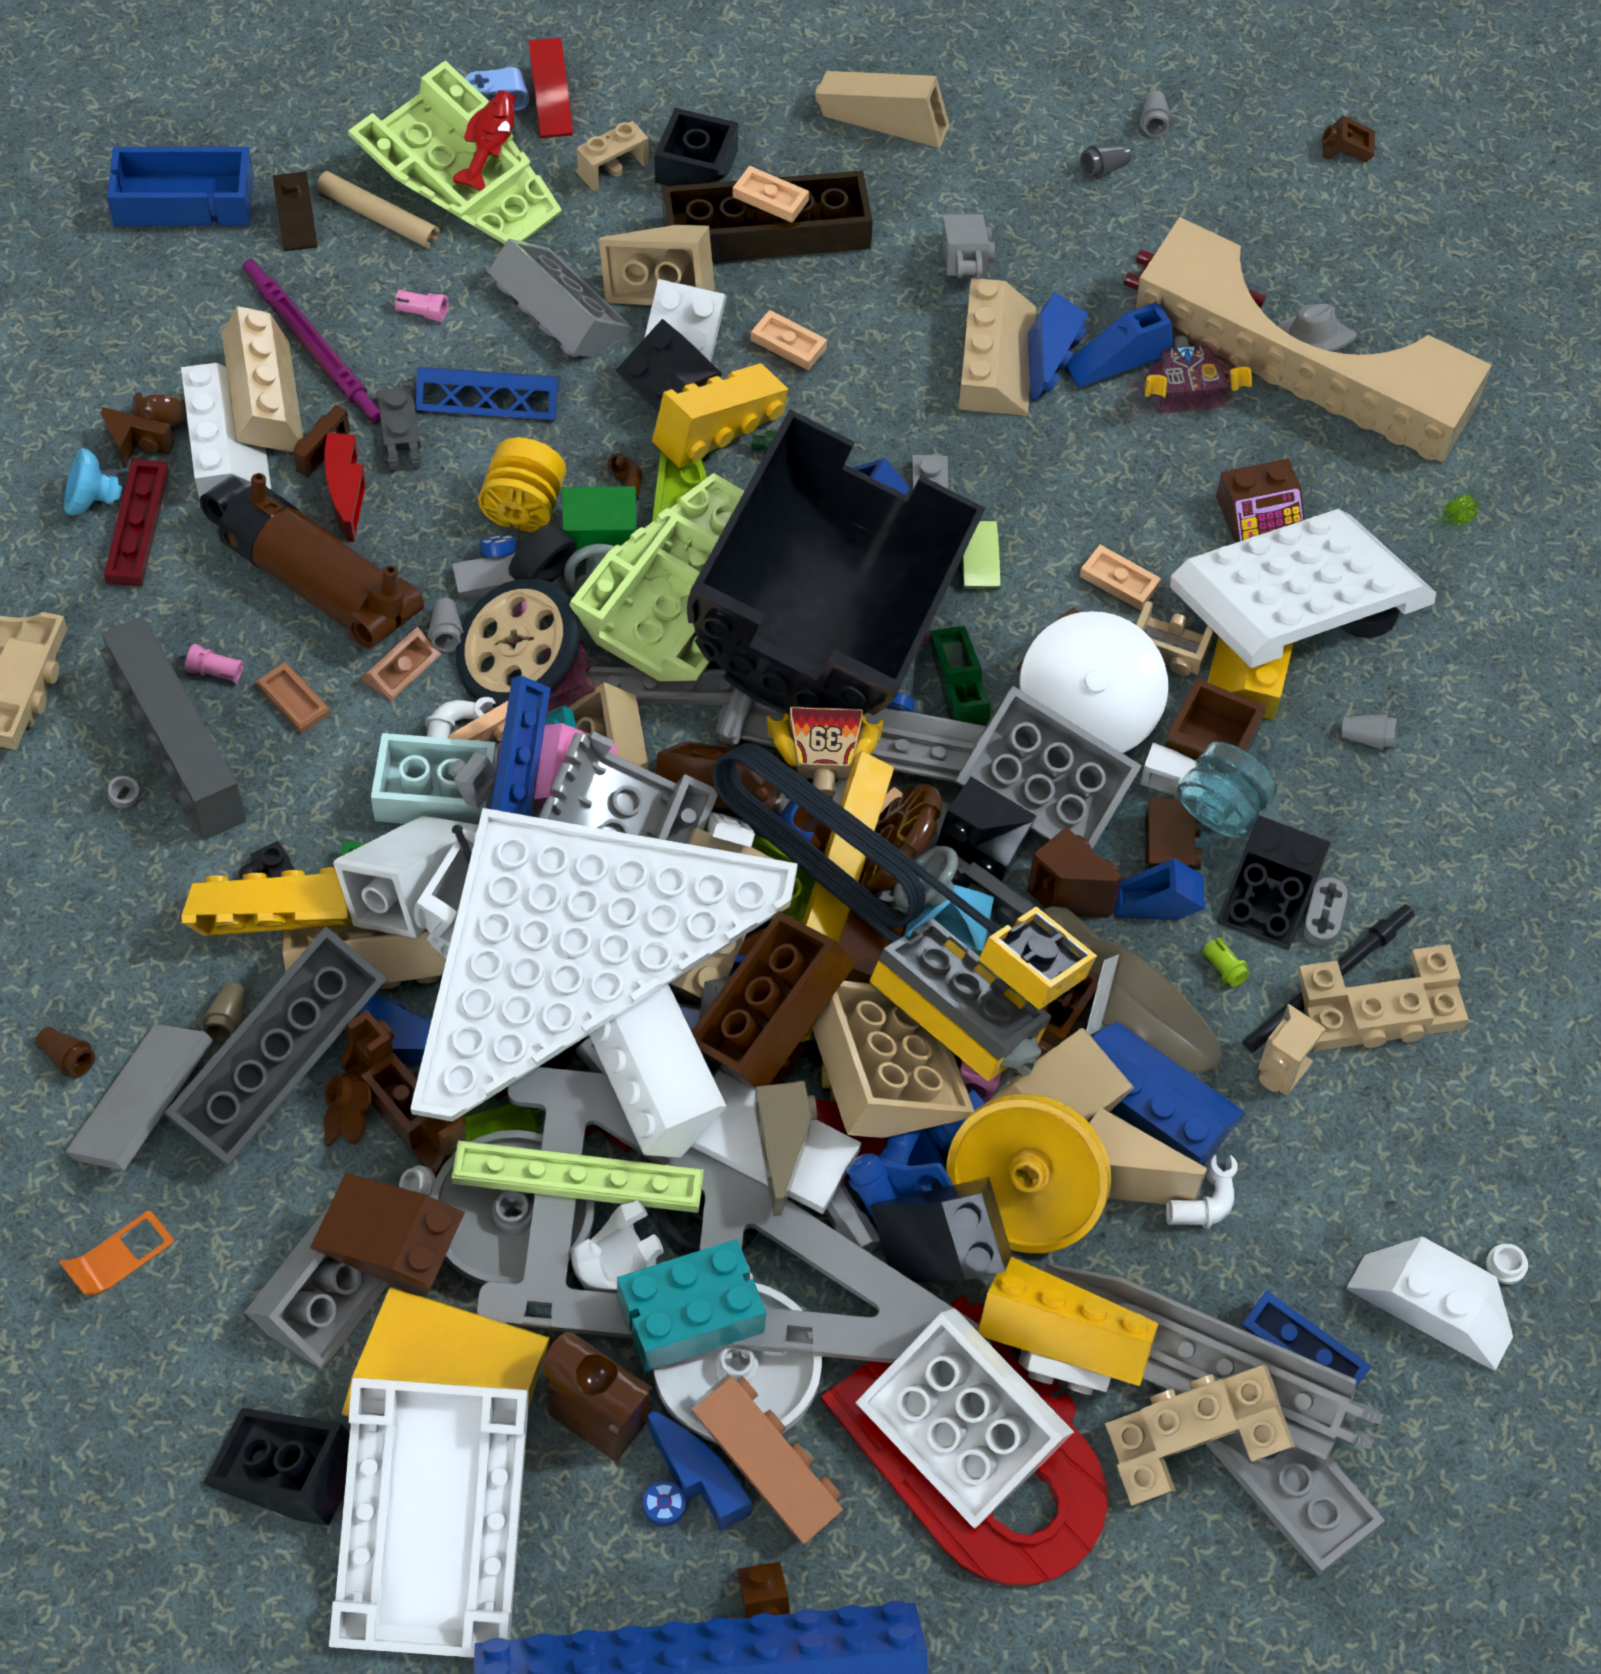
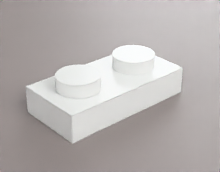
[1018,1350,1111,1395]

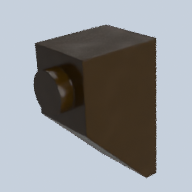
[273,171,318,252]

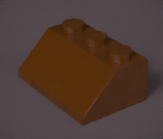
[656,741,789,813]

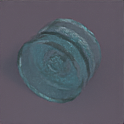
[1177,742,1278,838]

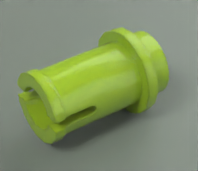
[1202,937,1250,987]

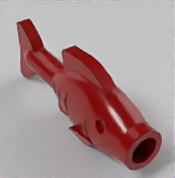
[453,90,516,191]

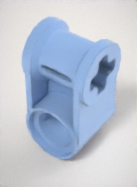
[465,67,530,111]

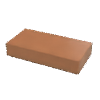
[255,662,331,734]

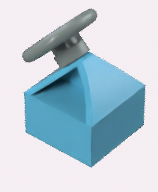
[894,846,994,957]

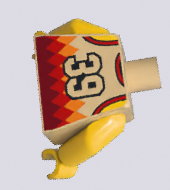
[766,707,884,797]

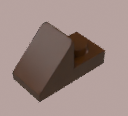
[101,407,174,468]

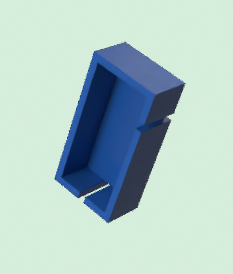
[107,147,254,226]

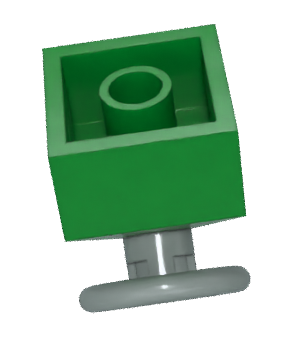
[562,486,637,595]

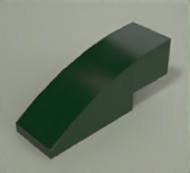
[929,626,990,726]

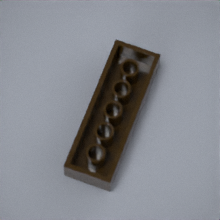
[662,170,873,262]

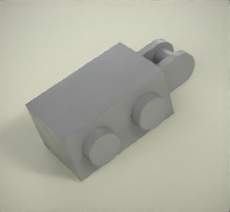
[942,214,995,278]

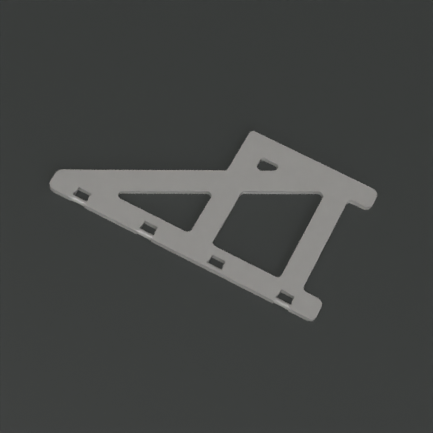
[477,1067,991,1363]

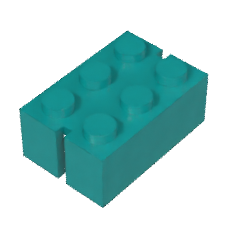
[617,1239,767,1372]

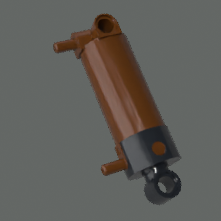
[199,473,424,649]

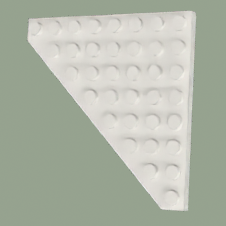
[411,808,798,1122]

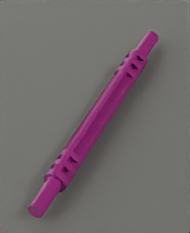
[242,259,381,423]

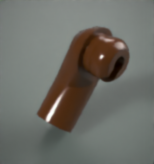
[608,453,643,502]

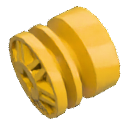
[478,437,567,532]

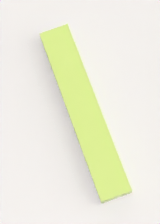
[452,1140,704,1213]

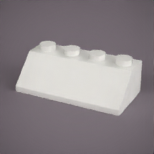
[181,363,271,499]
[589,984,727,1158]

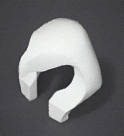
[571,1200,664,1293]

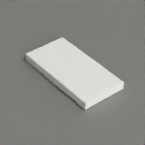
[691,1070,862,1214]

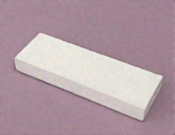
[706,811,755,847]

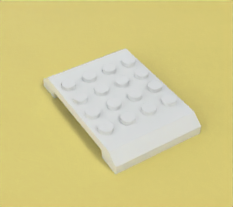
[1170,509,1436,668]
[329,1378,529,1658]

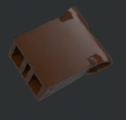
[542,1332,652,1462]

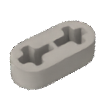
[1303,877,1348,947]

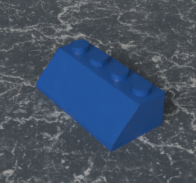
[1092,1021,1245,1166]

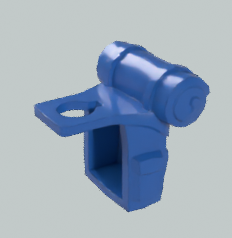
[846,1128,953,1226]

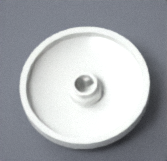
[1018,611,1168,754]
[653,1283,822,1443]

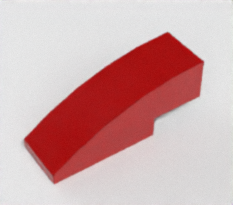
[528,37,573,139]
[324,433,366,542]

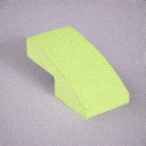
[962,521,1000,589]

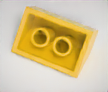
[1207,636,1294,720]

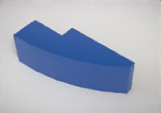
[647,1411,752,1531]

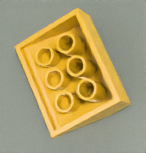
[341,1286,550,1417]

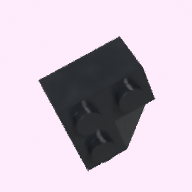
[654,108,738,186]
[615,318,722,411]
[936,776,1036,882]

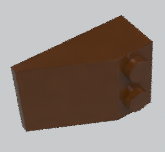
[310,1173,465,1297]

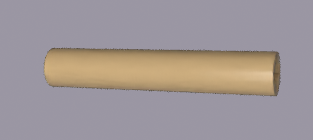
[316,171,440,249]

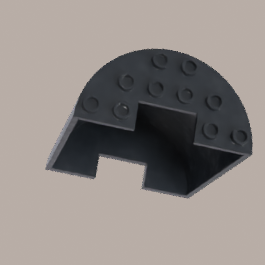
[687,409,986,716]

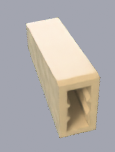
[815,71,950,148]

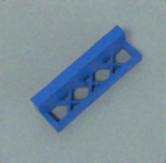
[415,367,561,420]
[491,676,551,816]

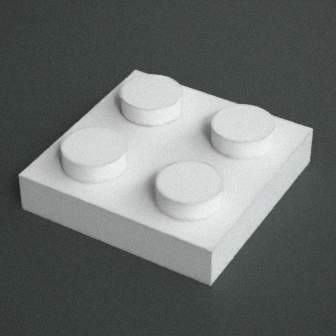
[645,279,727,362]

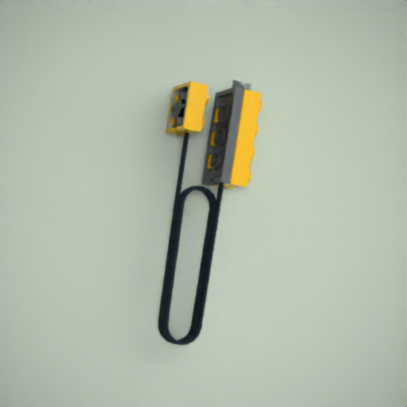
[712,743,1097,1082]

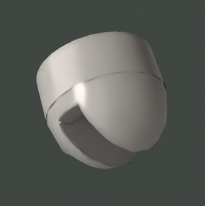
[107,776,139,810]

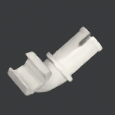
[425,697,496,738]
[1166,1155,1238,1229]

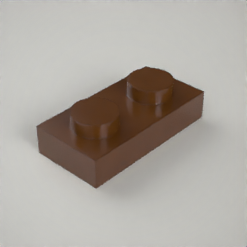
[293,405,350,478]

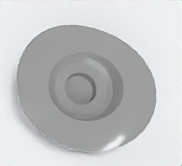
[1277,304,1357,352]

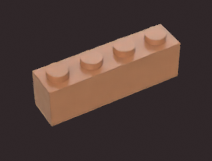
[688,1374,843,1544]

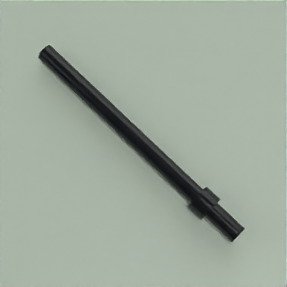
[1242,904,1415,1053]

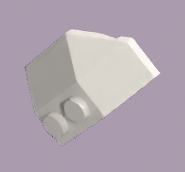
[1346,1237,1513,1371]

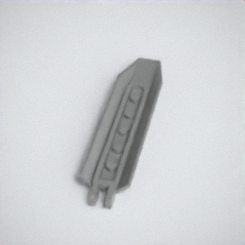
[715,700,985,782]
[1042,1263,1384,1460]

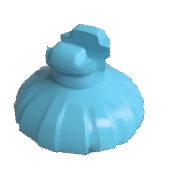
[64,448,122,515]

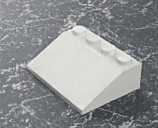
[855,1308,1074,1529]

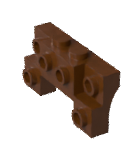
[340,1010,467,1179]

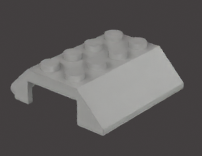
[539,731,718,844]

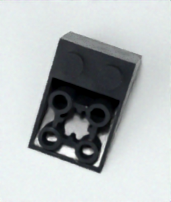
[1217,815,1331,950]

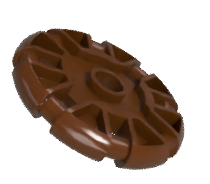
[858,784,942,898]

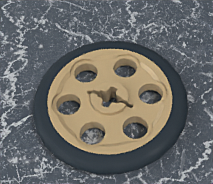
[455,578,580,708]

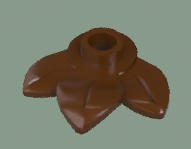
[323,1073,371,1147]

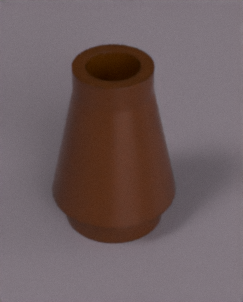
[36,1027,95,1078]

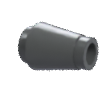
[1080,144,1131,178]

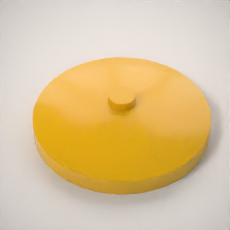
[946,1094,1111,1254]

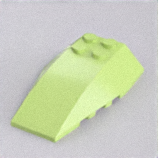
[348,60,562,245]
[570,473,744,682]

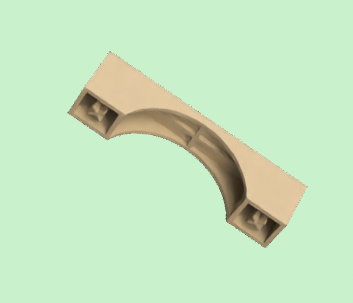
[1136,217,1492,463]

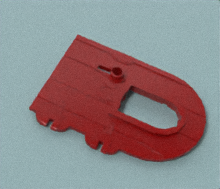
[820,1295,1108,1586]

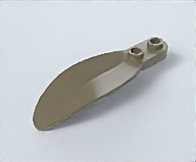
[1043,907,1222,1072]

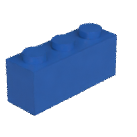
[1242,1290,1371,1390]

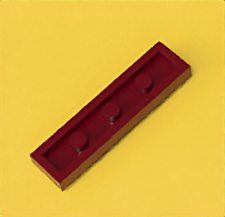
[104,459,169,586]

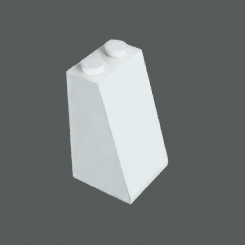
[333,815,478,938]

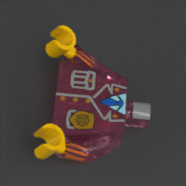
[1143,336,1252,414]

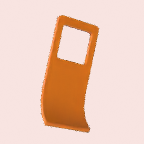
[59,1210,174,1295]

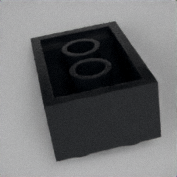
[870,1177,1012,1282]
[204,1408,350,1526]

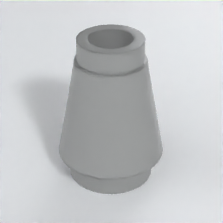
[1140,91,1173,137]
[427,598,464,652]
[1341,714,1397,750]

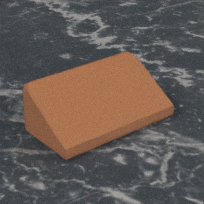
[360,627,442,701]

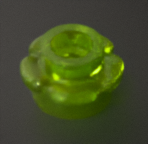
[1445,494,1480,525]

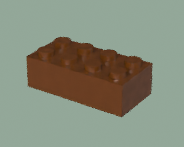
[691,911,856,1091]

